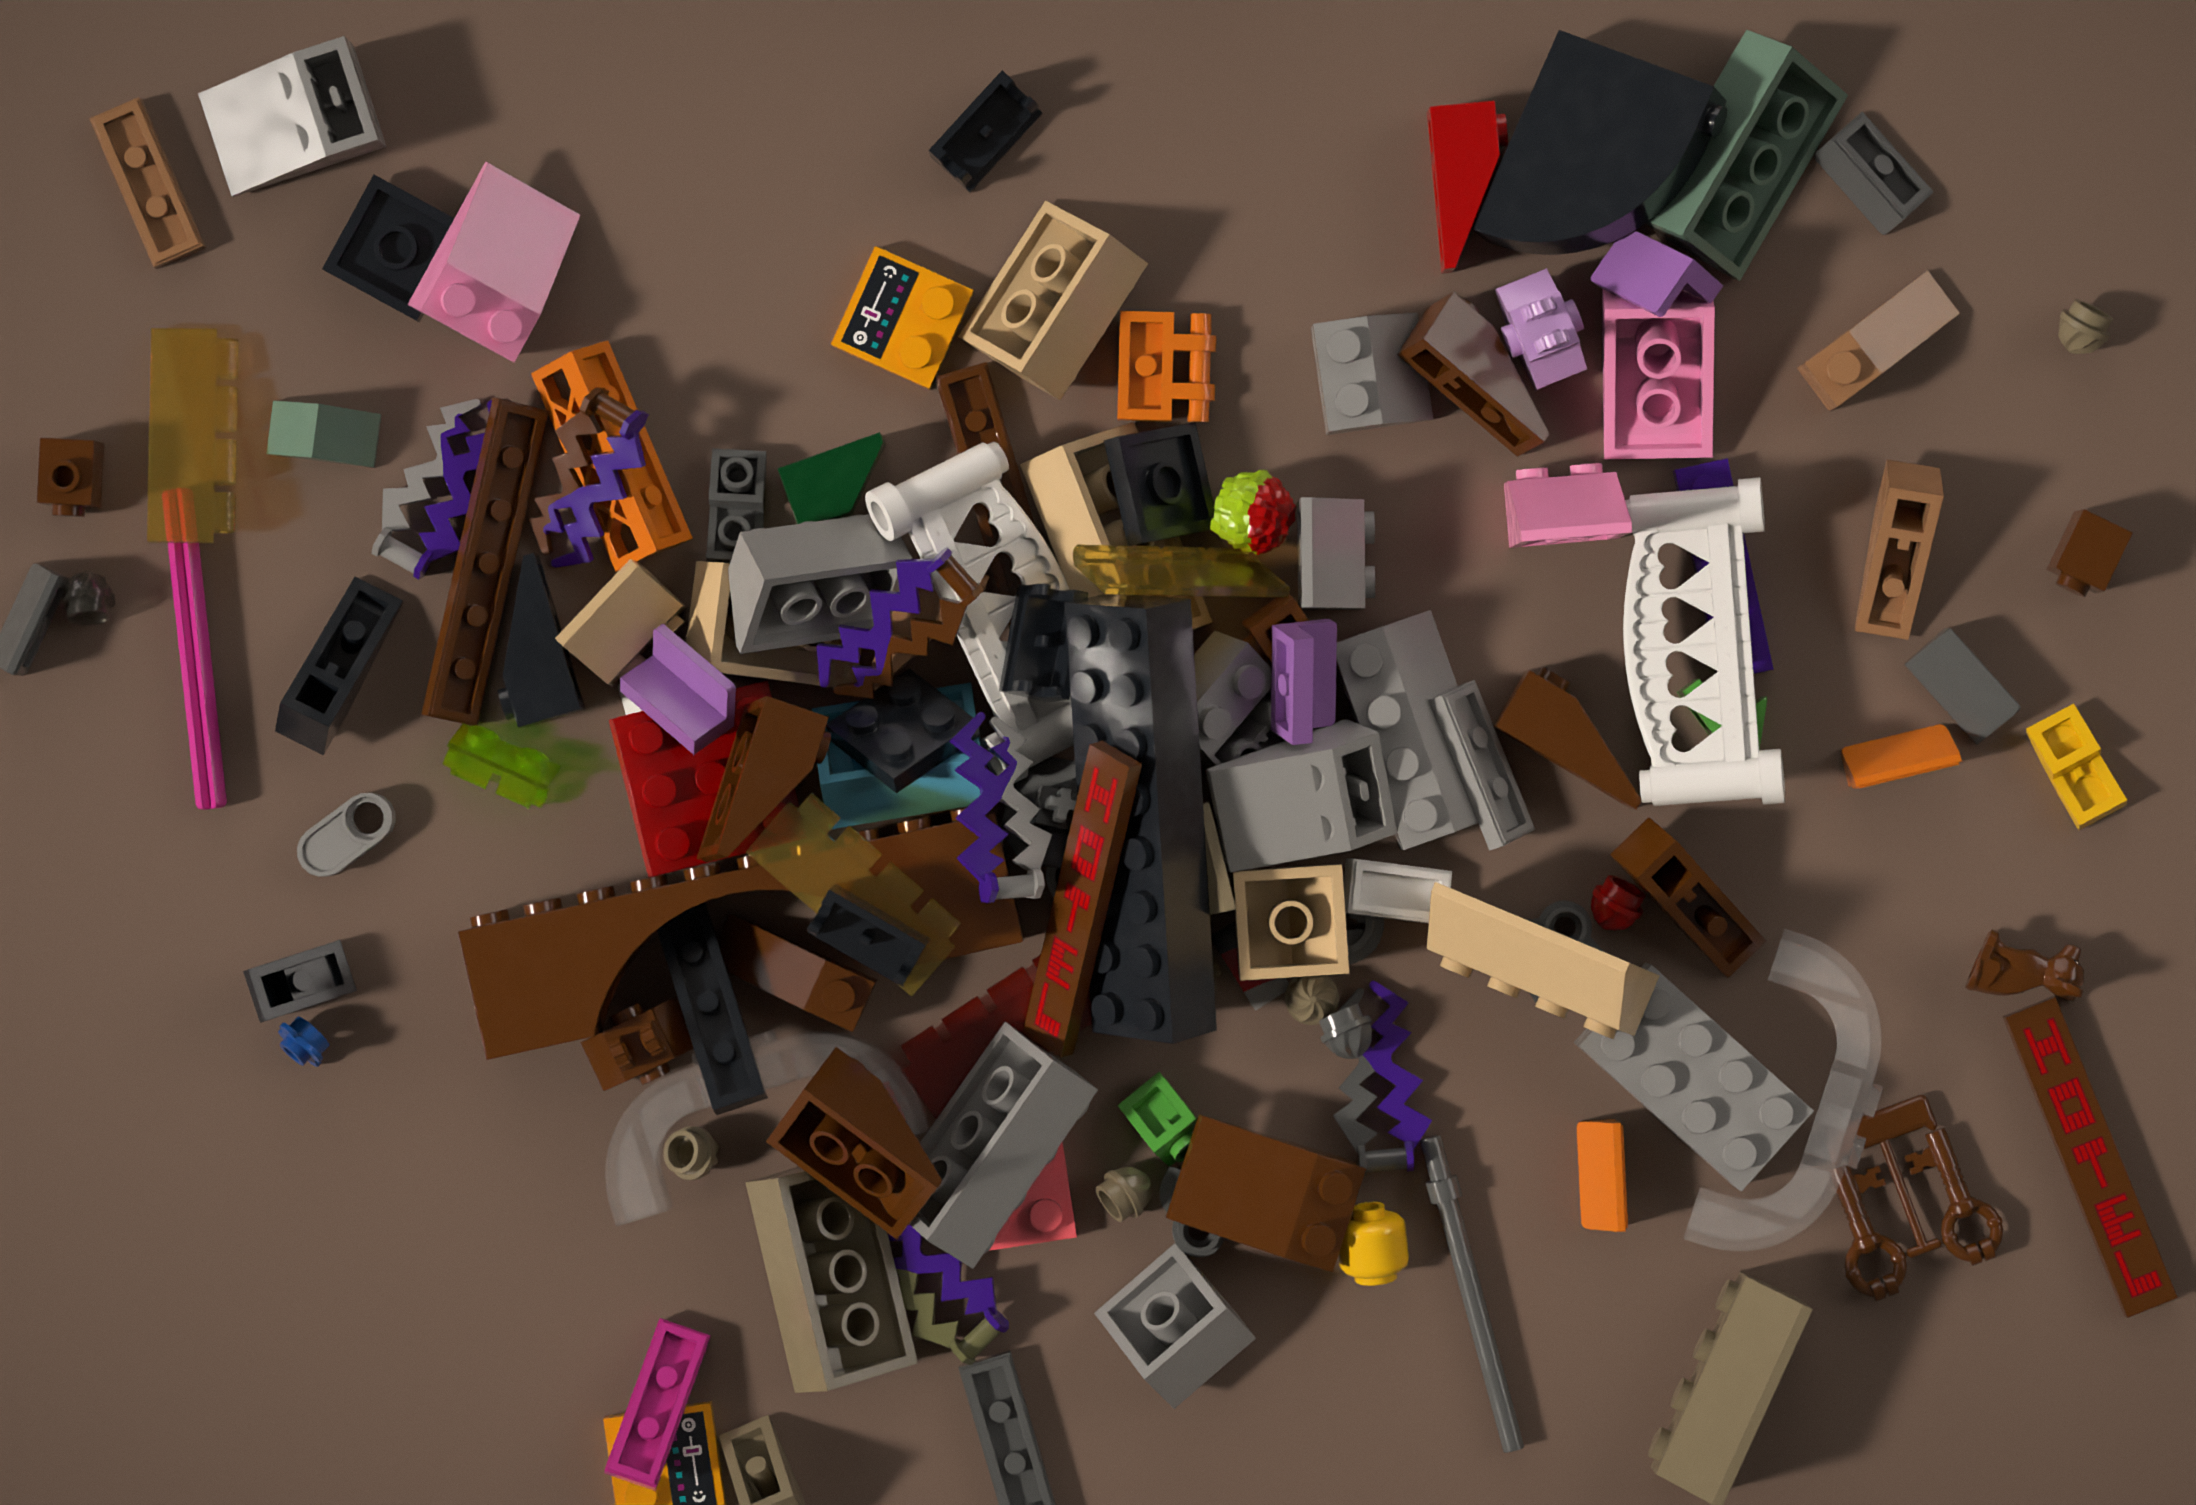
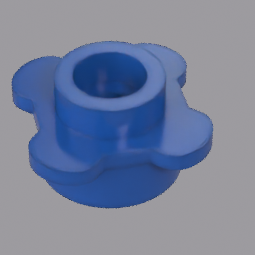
[278,1016,329,1067]

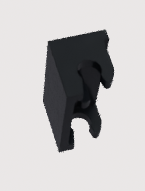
[928,70,1043,193]
[999,583,1089,702]
[807,883,931,987]

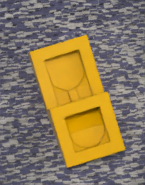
[2026,703,2127,831]

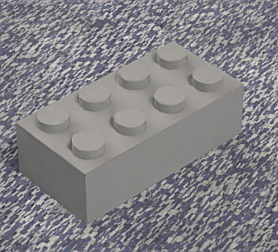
[1574,963,1814,1192]

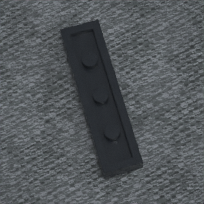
[657,902,768,1116]

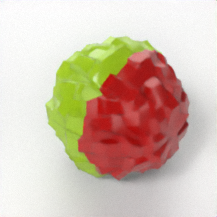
[1210,469,1297,556]

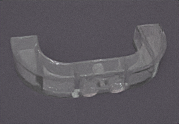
[1683,928,1883,1251]
[605,1030,930,1227]

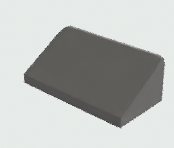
[1814,112,1934,235]
[0,564,70,676]
[1904,628,2022,745]

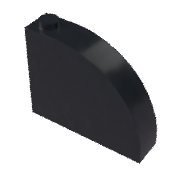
[1472,30,1727,255]

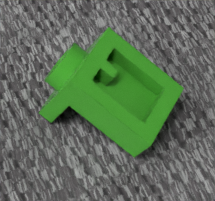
[1117,1072,1198,1166]

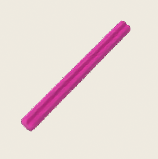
[162,488,227,810]

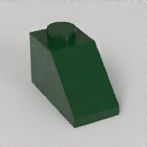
[777,432,886,524]

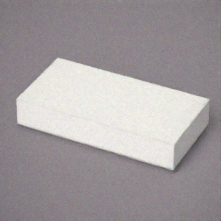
[1343,859,1452,924]

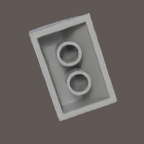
[728,514,913,654]

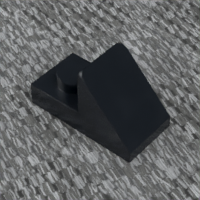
[243,940,357,1023]

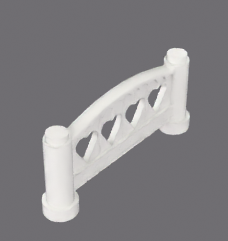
[865,442,1074,783]
[1623,477,1786,806]

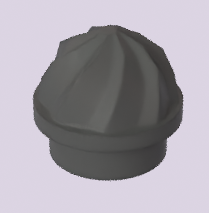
[1319,1004,1372,1059]

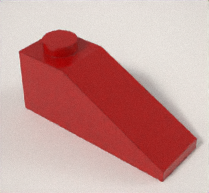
[1427,100,1508,274]

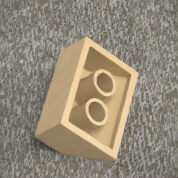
[958,200,1148,400]

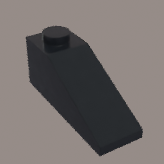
[498,553,586,728]
[275,577,403,755]

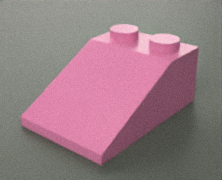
[408,162,580,363]
[1602,289,1715,460]
[1504,463,1632,548]

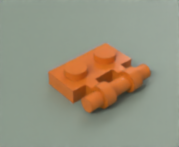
[1117,311,1217,423]

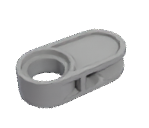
[297,793,396,877]

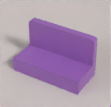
[1591,231,1723,317]
[1271,619,1337,745]
[620,624,736,755]

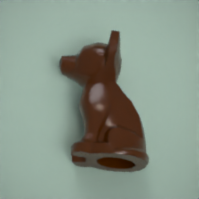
[1965,929,2084,1002]

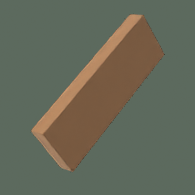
[89,97,206,269]

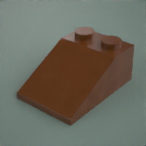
[696,696,831,862]
[766,1047,943,1239]
[1166,1114,1366,1272]

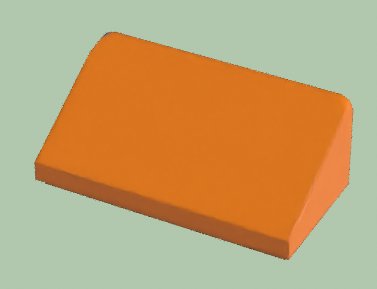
[1841,724,1962,789]
[1576,1119,1628,1232]

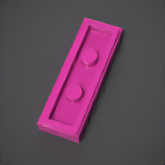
[604,1318,711,1491]

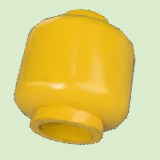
[1338,1202,1409,1286]

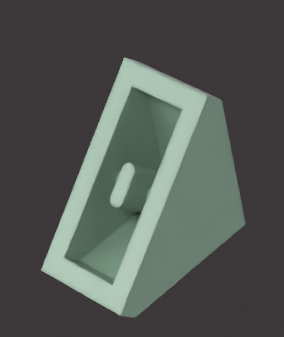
[266,400,381,468]

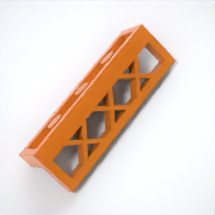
[531,340,693,572]

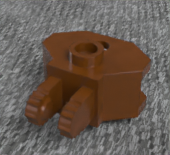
[580,996,694,1091]

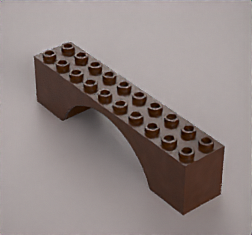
[458,808,1025,1060]

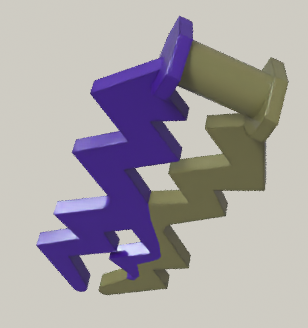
[888,1225,1009,1365]

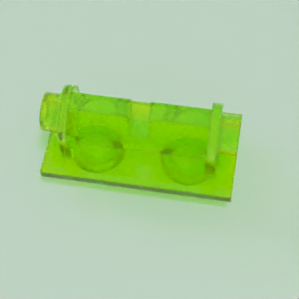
[442,724,561,809]

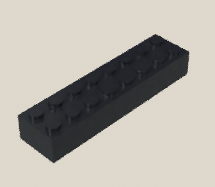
[1065,593,1217,1044]

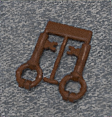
[1822,1095,2003,1301]

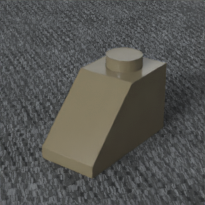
[719,1415,806,1505]

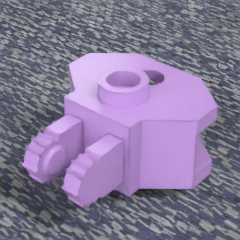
[1495,268,1587,391]

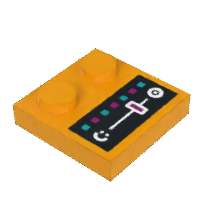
[831,246,974,390]
[603,1401,727,1505]

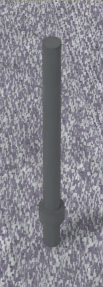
[1420,1134,1524,1453]

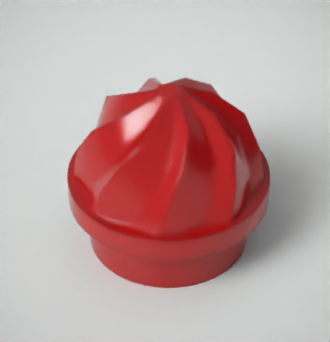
[1591,875,1646,931]

